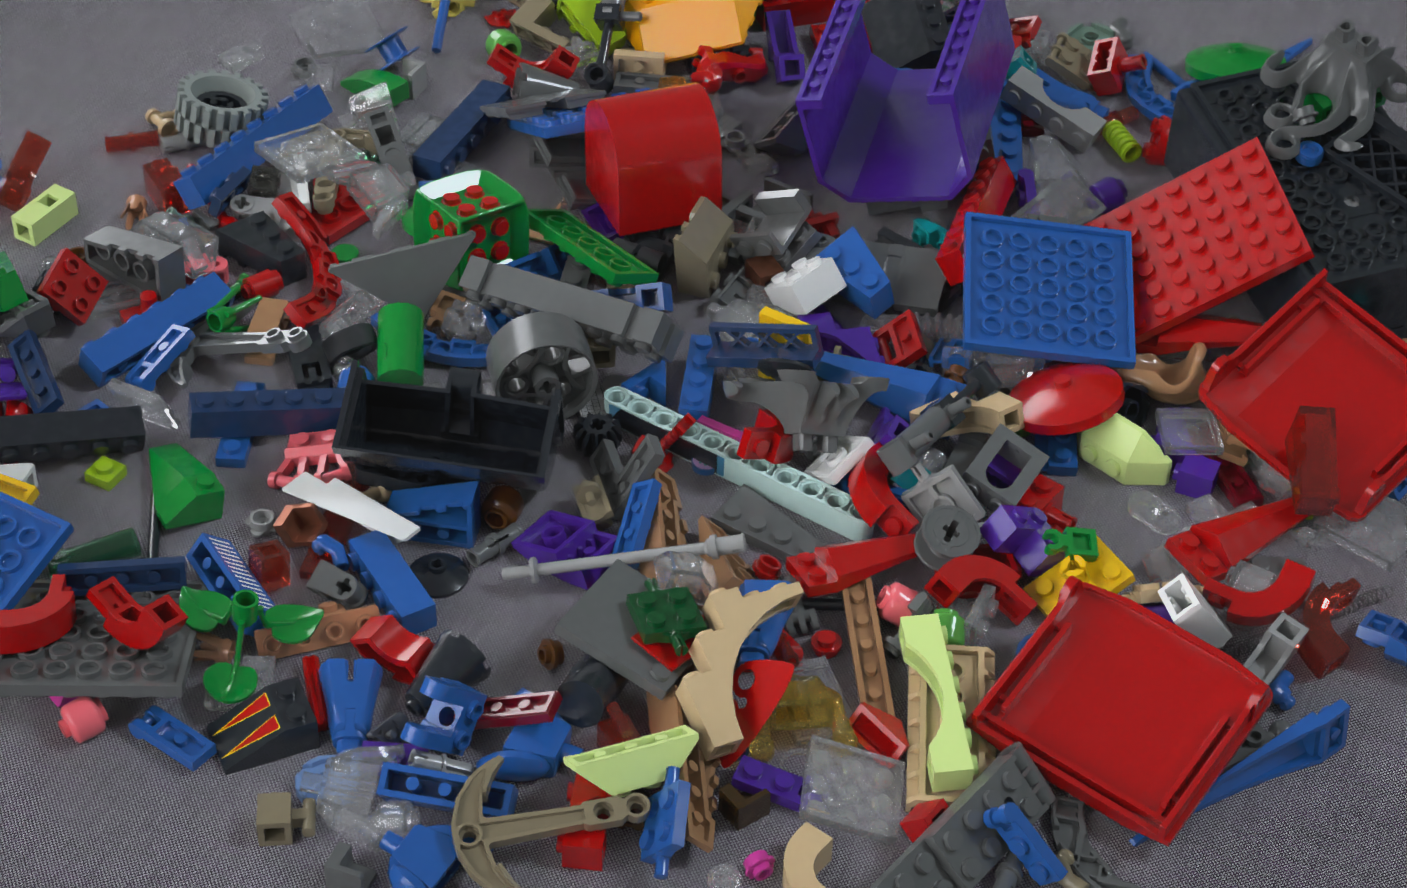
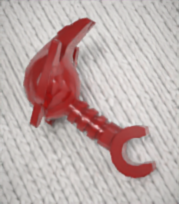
[631,412,697,473]

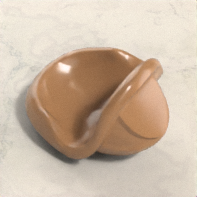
[1110,342,1207,405]

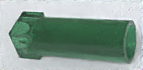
[47,527,142,578]

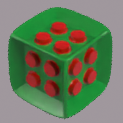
[413,169,529,291]

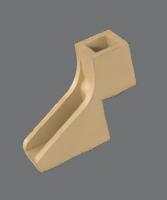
[909,391,1025,437]

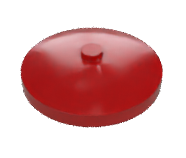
[1009,363,1125,435]

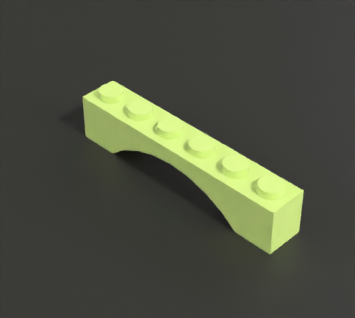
[898,613,978,792]

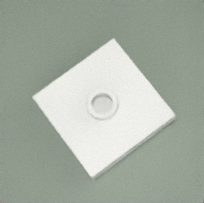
[803,435,875,485]

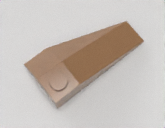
[698,515,755,602]

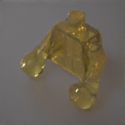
[748,674,858,764]

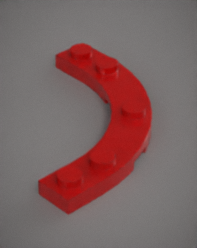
[271,191,343,329]

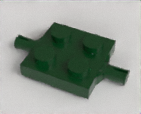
[626,577,707,656]

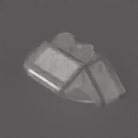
[129,211,219,279]

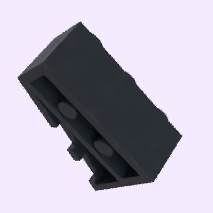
[216,211,307,287]

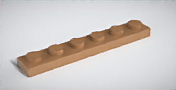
[841,576,895,717]

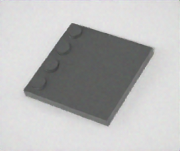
[553,559,710,701]

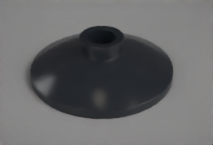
[757,358,815,381]
[410,553,469,598]

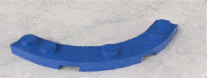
[1124,54,1174,121]
[370,313,489,368]

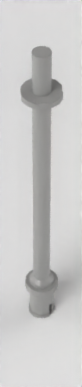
[502,533,747,584]

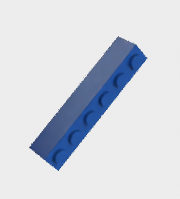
[78,272,235,388]

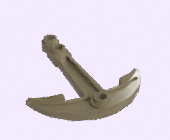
[269,128,377,214]
[451,755,650,888]

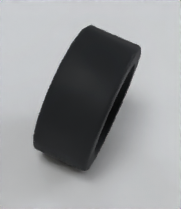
[322,323,377,366]

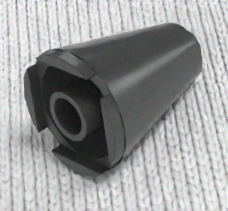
[512,62,580,99]

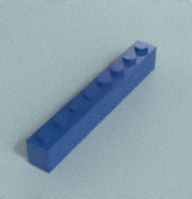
[173,84,333,210]

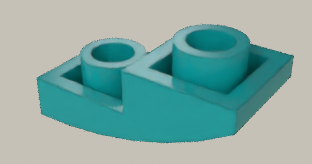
[911,218,949,250]

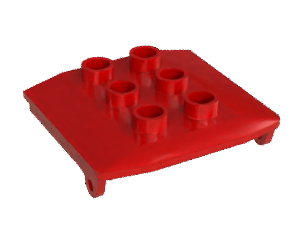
[1198,268,1407,522]
[965,575,1273,847]

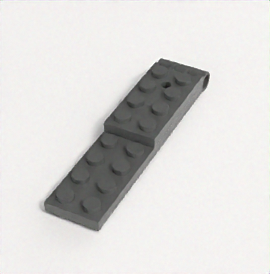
[869,742,1056,888]

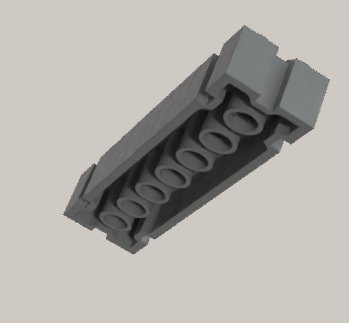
[458,255,684,363]

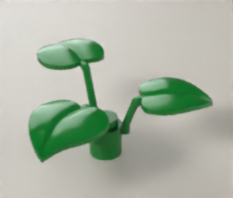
[179,586,324,704]

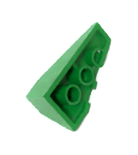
[148,443,225,530]

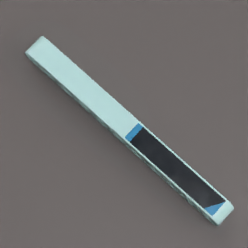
[604,386,874,541]

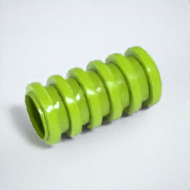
[1102,120,1142,163]

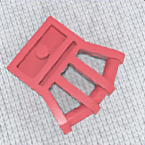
[267,429,352,489]

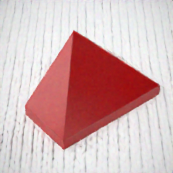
[843,702,909,771]

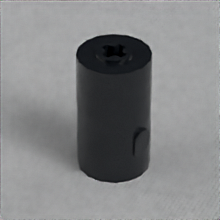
[557,653,630,728]

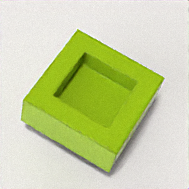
[84,455,128,491]

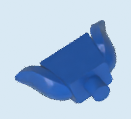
[476,687,585,782]
[379,824,494,888]

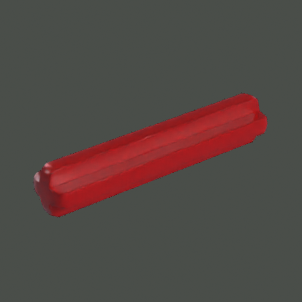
[302,654,329,732]

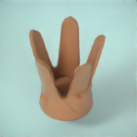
[120,194,148,231]
[194,632,236,664]

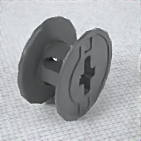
[913,505,981,571]

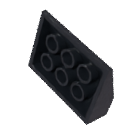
[861,0,949,70]

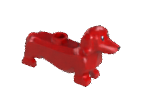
[689,45,769,95]

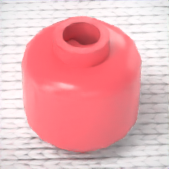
[875,582,918,627]
[57,696,109,743]

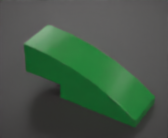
[340,69,409,108]

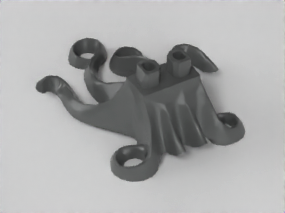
[1260,19,1407,160]
[722,369,890,453]

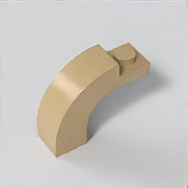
[782,822,833,888]

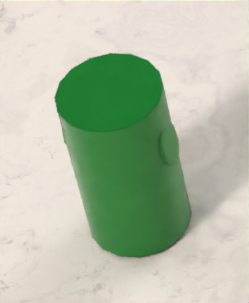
[377,302,424,386]

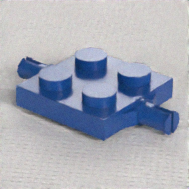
[639,766,691,880]

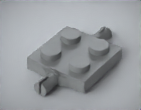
[901,460,985,526]

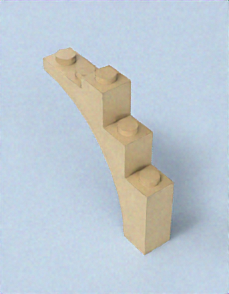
[675,581,804,761]

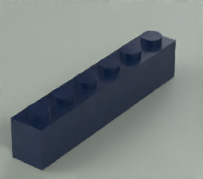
[412,79,513,181]
[187,388,346,438]

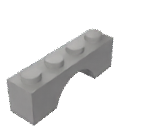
[1000,66,1107,153]
[1243,612,1309,686]

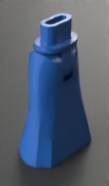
[1037,68,1110,119]
[737,579,796,671]
[318,658,383,759]

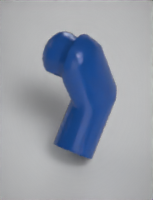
[311,534,350,571]
[1269,670,1296,711]

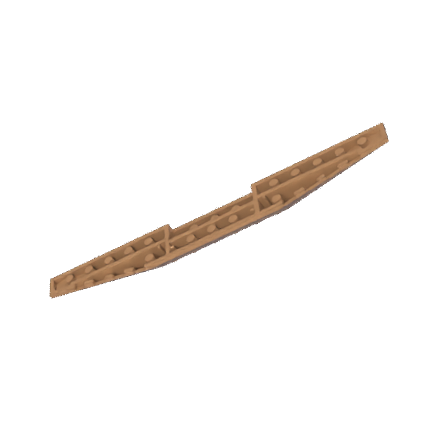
[639,467,720,853]

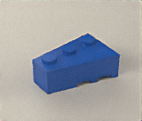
[815,226,895,319]
[386,481,481,549]

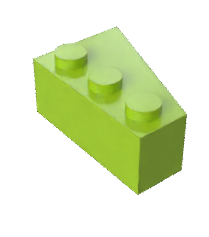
[556,0,627,57]

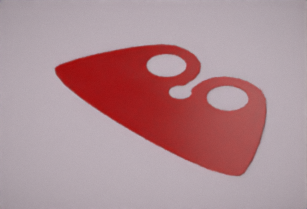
[719,660,795,769]

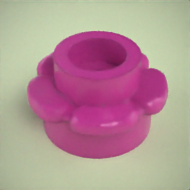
[743,850,775,881]

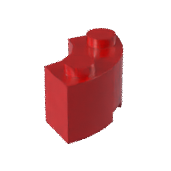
[350,615,434,685]

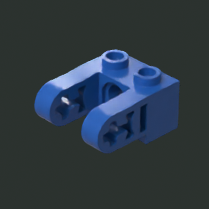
[400,675,488,756]

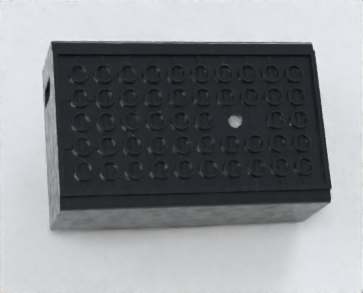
[1164,60,1407,339]

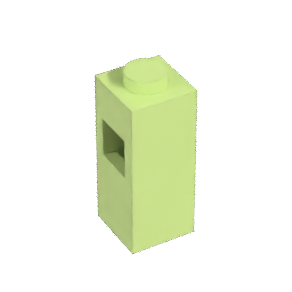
[11,184,79,247]

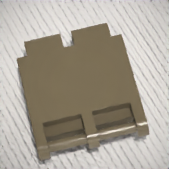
[1045,32,1094,92]

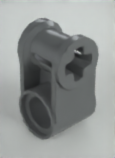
[305,559,368,609]

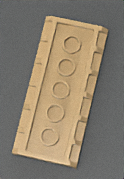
[906,645,996,812]

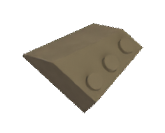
[673,196,737,299]

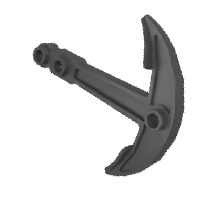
[167,301,312,389]

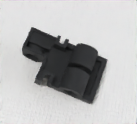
[602,225,682,282]

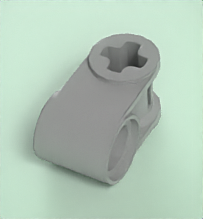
[230,194,281,226]

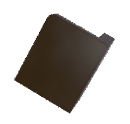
[718,783,771,831]

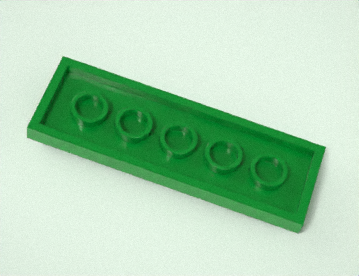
[528,209,659,287]

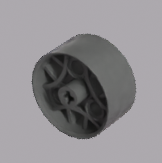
[486,312,598,419]

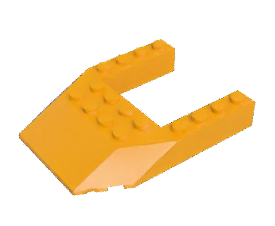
[624,0,763,64]

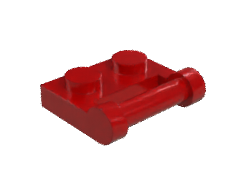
[872,309,928,368]

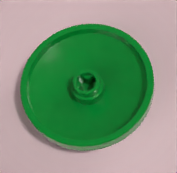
[1185,42,1286,81]

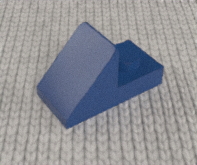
[621,360,666,407]

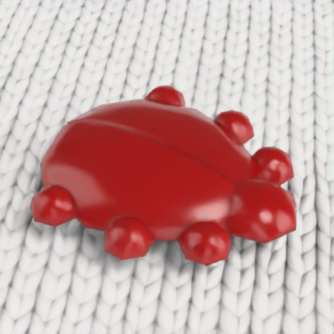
[484,9,517,28]

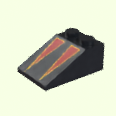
[207,677,320,776]

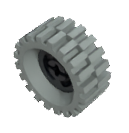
[174,69,269,147]

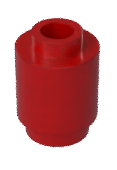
[241,269,284,303]

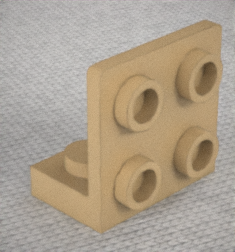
[613,47,668,80]

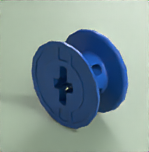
[365,26,420,71]

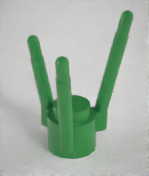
[206,285,262,332]

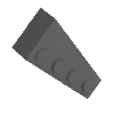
[83,225,186,302]

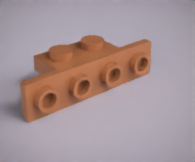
[254,601,380,662]

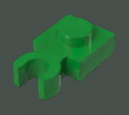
[1042,527,1099,562]

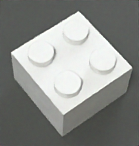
[764,256,847,316]

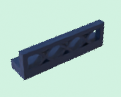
[706,322,824,370]
[7,329,65,414]
[57,556,187,596]

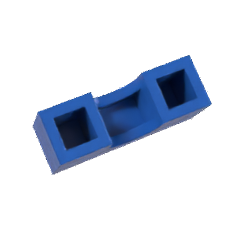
[591,282,674,313]

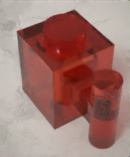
[597,702,641,748]

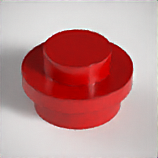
[752,554,782,580]
[811,630,842,659]

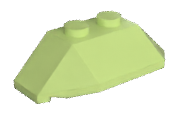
[1077,413,1172,485]
[563,725,699,797]

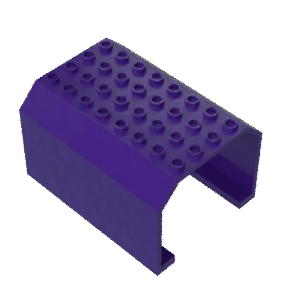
[795,0,1015,203]

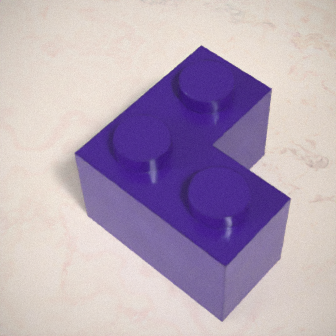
[980,505,1065,577]

